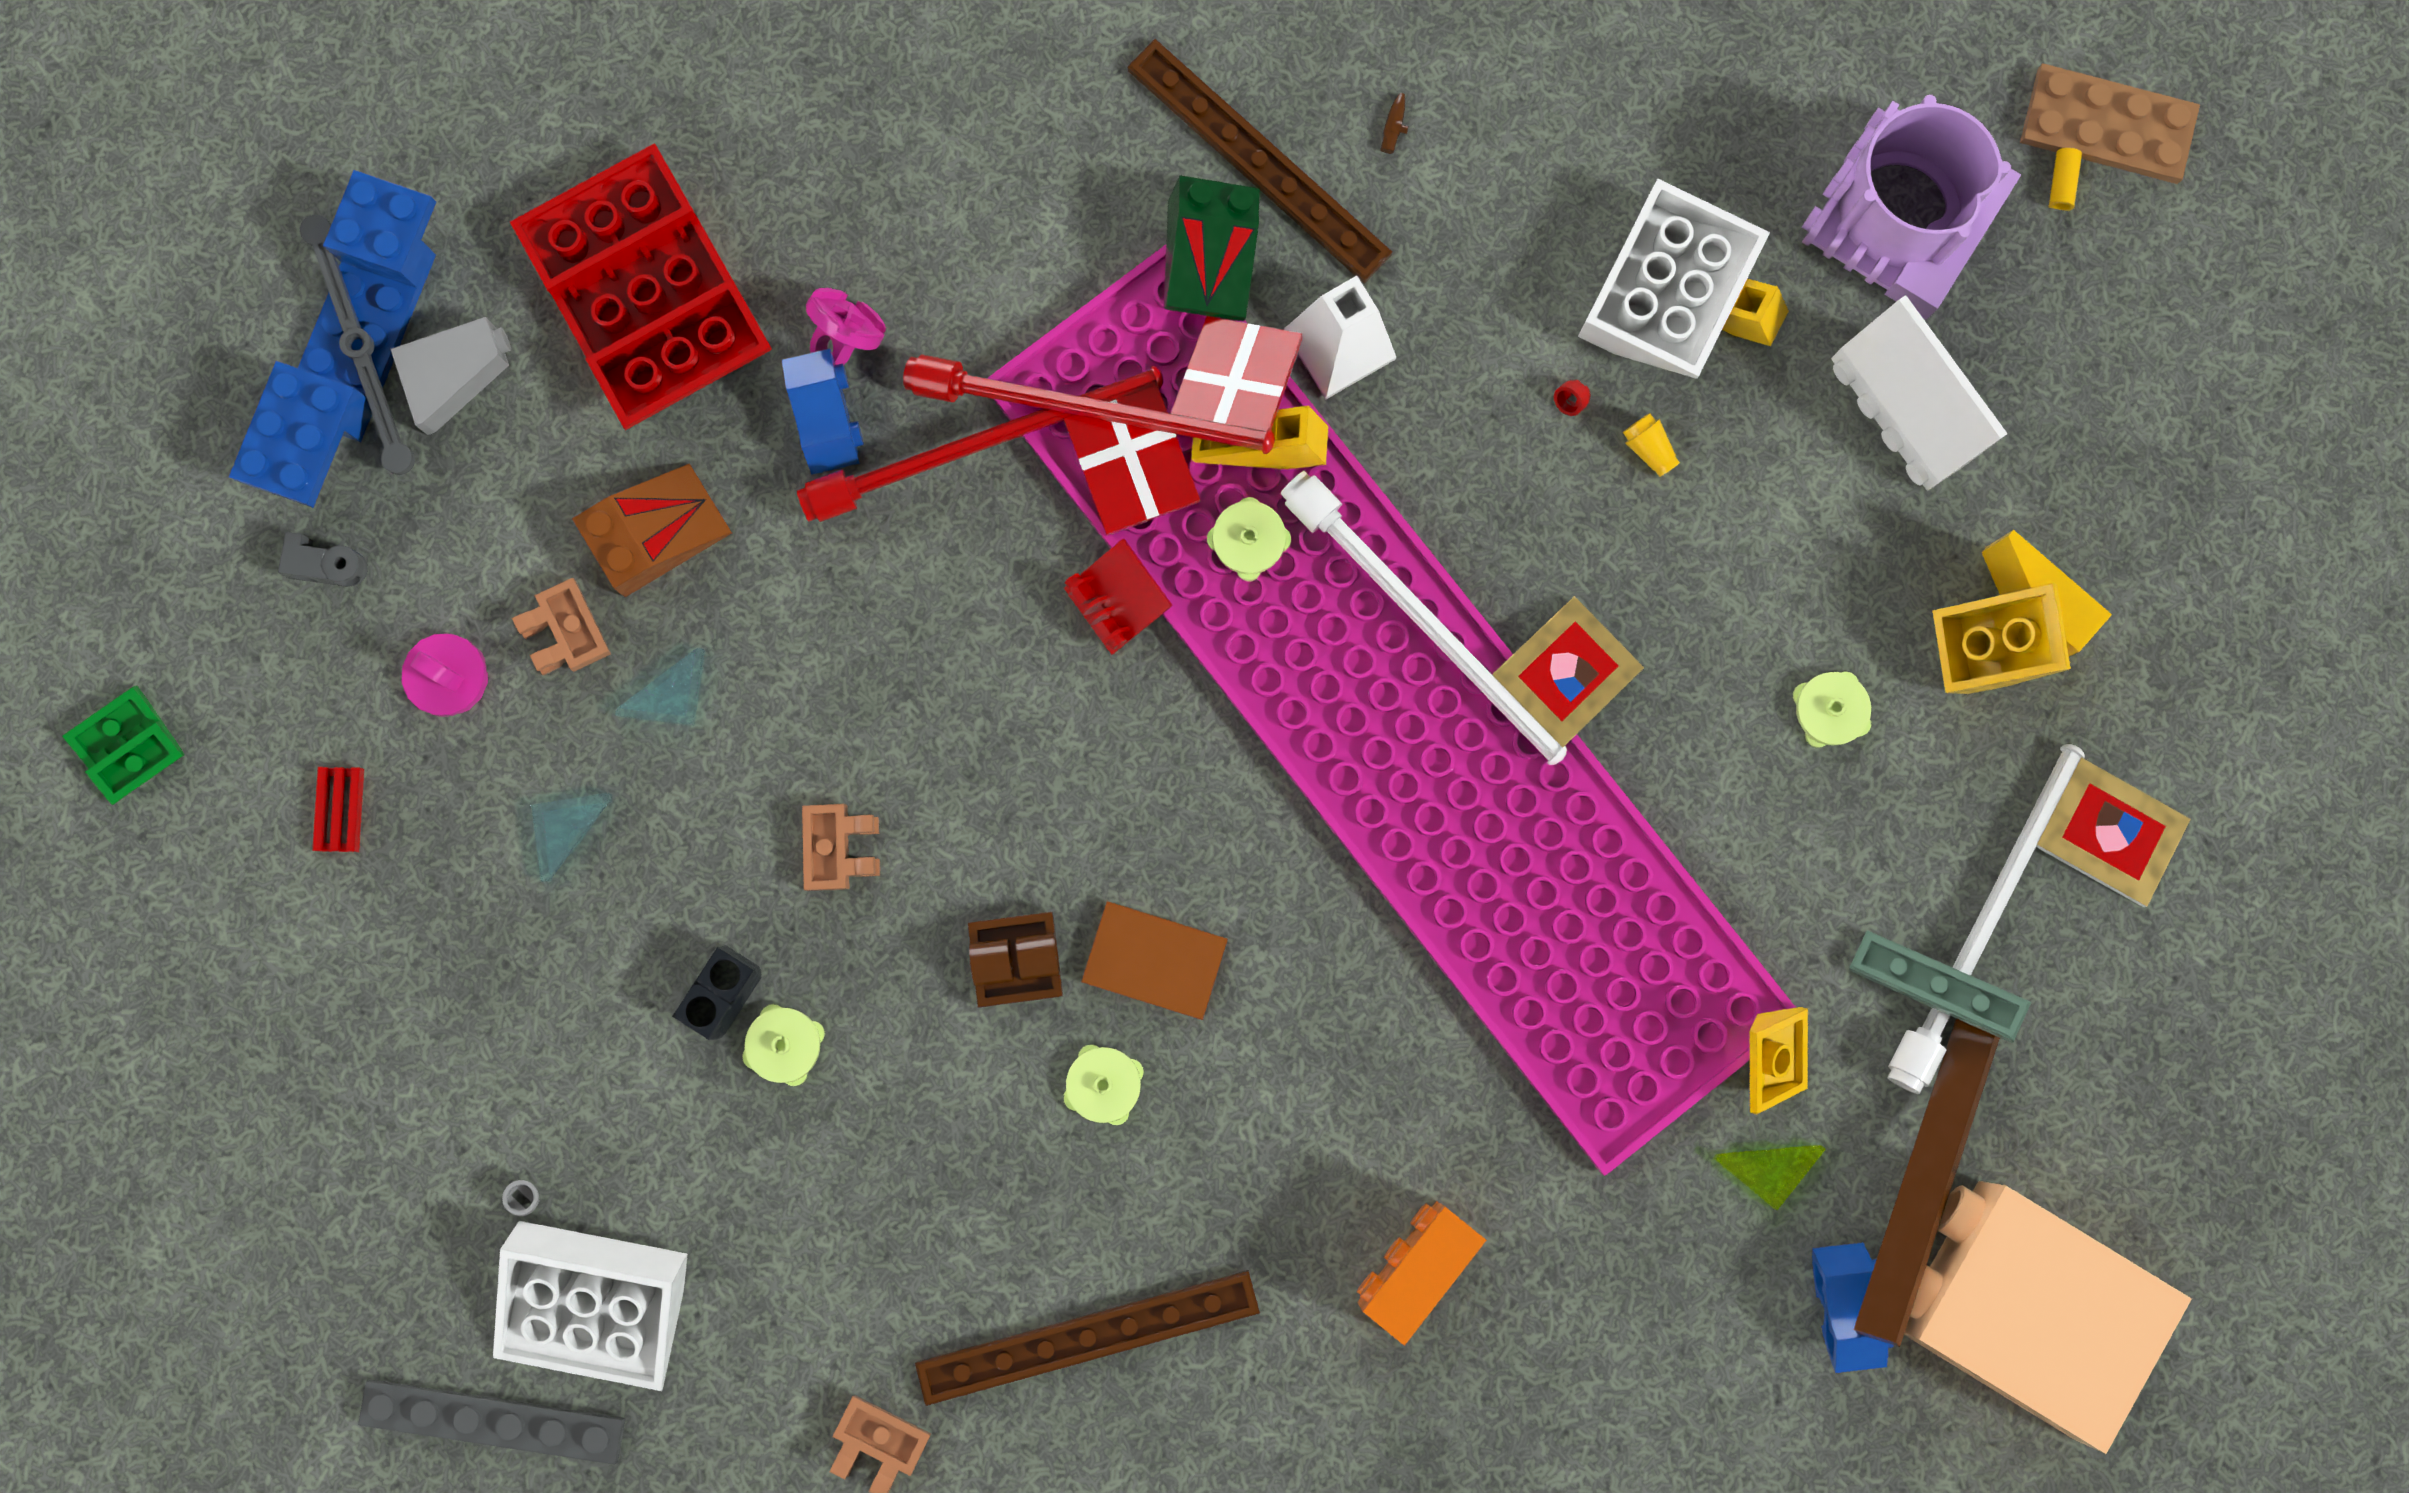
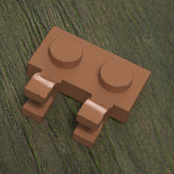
[512,578,611,675]
[802,804,880,891]
[829,1395,931,1493]

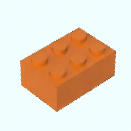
[1357,1201,1487,1346]

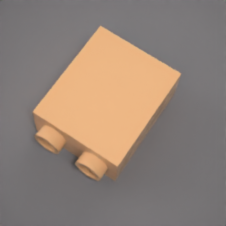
[1904,1181,2192,1454]

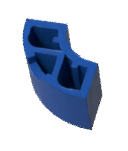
[782,349,864,475]
[1812,1242,1894,1373]

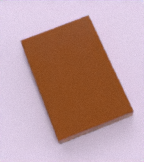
[1081,901,1228,1020]

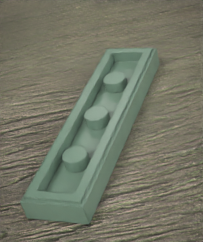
[1849,930,2031,1043]

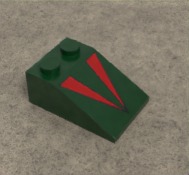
[1164,175,1260,321]

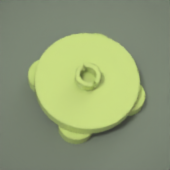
[1207,497,1291,581]
[1793,672,1871,748]
[742,1004,825,1086]
[1064,1045,1144,1125]

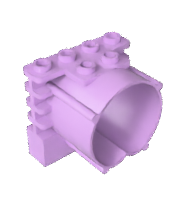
[1801,95,2021,320]

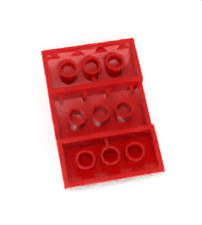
[510,143,772,430]

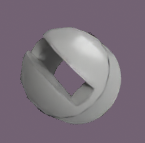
[502,1180,539,1216]

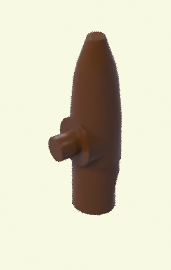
[1380,93,1409,154]

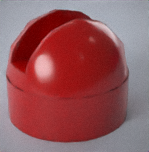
[1554,379,1591,416]

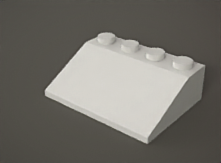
[1578,179,1770,379]
[1831,295,2007,491]
[493,1221,688,1391]

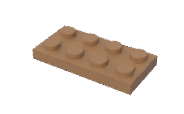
[2020,63,2200,184]

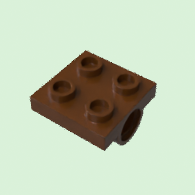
[968,912,1064,1008]

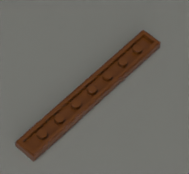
[1127,39,1393,284]
[1853,1018,2000,1347]
[915,1270,1260,1406]

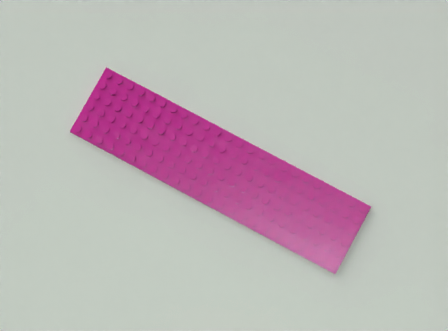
[987,245,1796,1176]

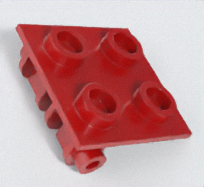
[1064,539,1173,655]

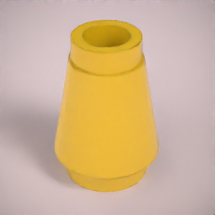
[1623,413,1680,477]

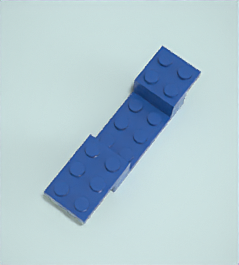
[229,170,436,508]

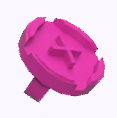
[806,288,886,365]
[402,634,488,717]

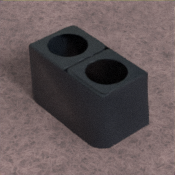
[672,945,762,1040]

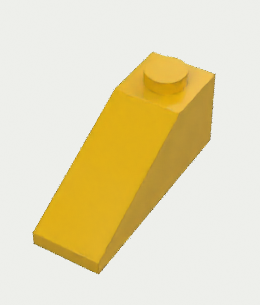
[1722,278,1789,346]
[1191,405,1328,469]

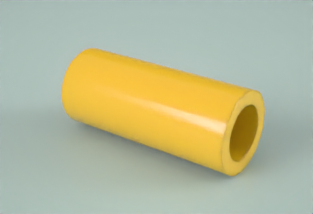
[2049,148,2082,211]

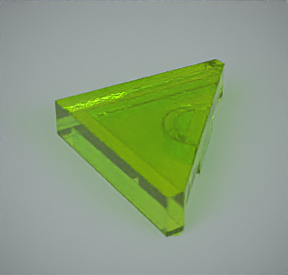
[1713,1145,1826,1211]

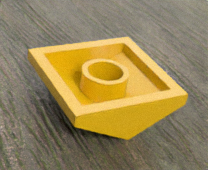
[1749,1007,1808,1114]

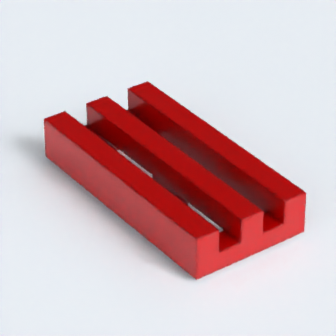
[312,767,364,852]

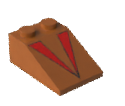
[572,463,732,597]

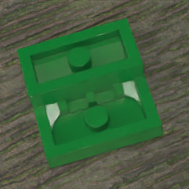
[62,686,184,805]

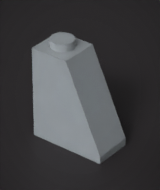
[391,317,511,435]

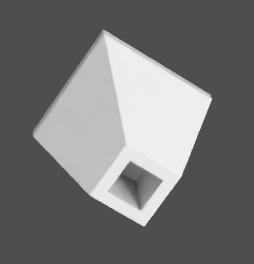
[1284,276,1396,400]

